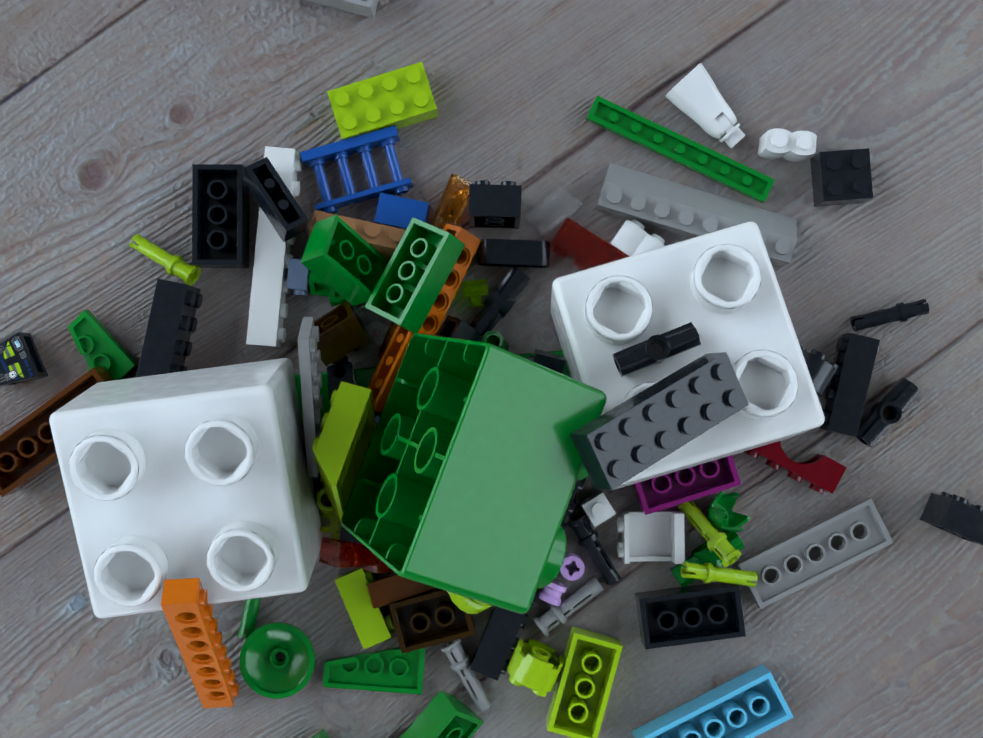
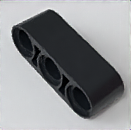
[478,239,550,268]

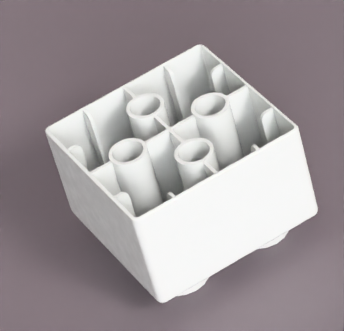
[550,221,825,490]
[49,358,323,619]

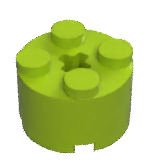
[507,639,565,697]

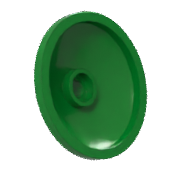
[239,622,315,699]

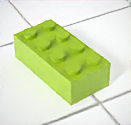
[327,62,439,140]
[546,626,623,738]

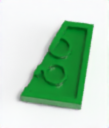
[68,310,139,380]

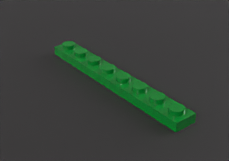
[586,96,775,203]

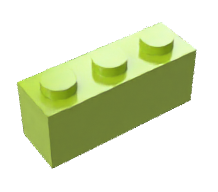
[334,564,395,649]

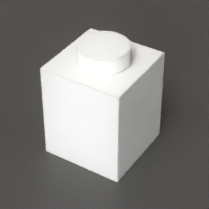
[579,490,616,527]

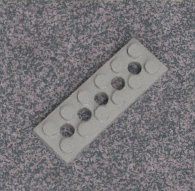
[298,317,324,477]
[736,498,893,609]

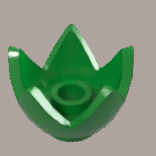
[706,490,750,533]

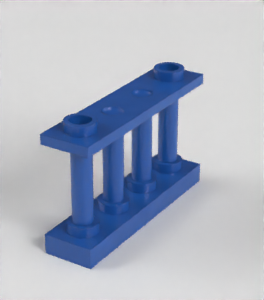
[300,125,413,214]

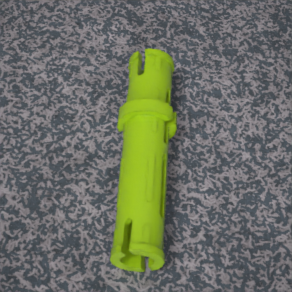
[680,561,758,587]

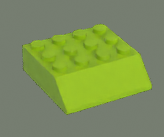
[312,381,377,521]

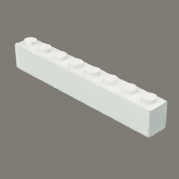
[246,146,302,348]

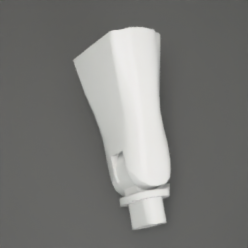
[665,63,746,148]

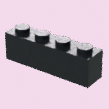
[820,333,880,437]

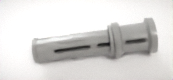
[534,577,604,637]
[440,639,492,712]

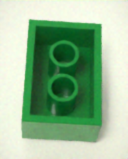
[301,215,387,306]

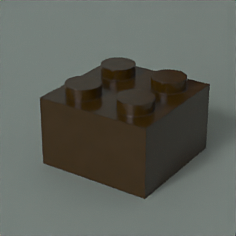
[314,301,369,366]

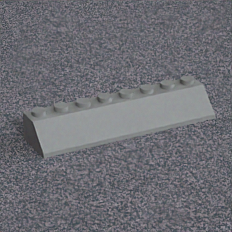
[595,163,797,266]

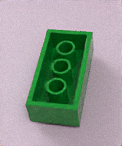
[365,217,465,334]

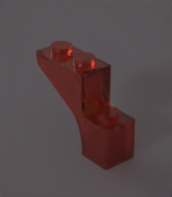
[319,537,394,573]

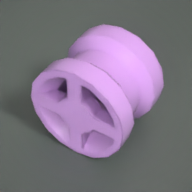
[560,553,585,581]
[537,580,567,606]

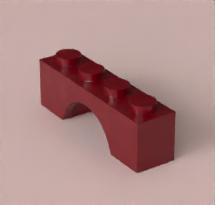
[744,441,847,494]

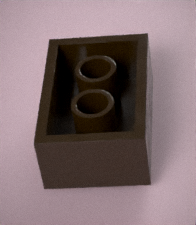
[389,588,476,654]

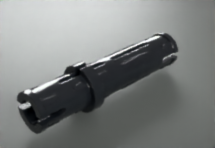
[850,299,929,332]

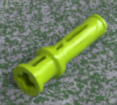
[129,234,201,286]
[678,500,742,567]

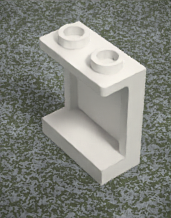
[617,511,685,564]

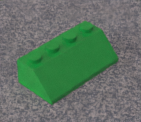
[400,690,484,738]

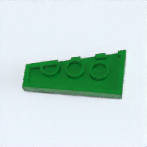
[323,647,426,695]

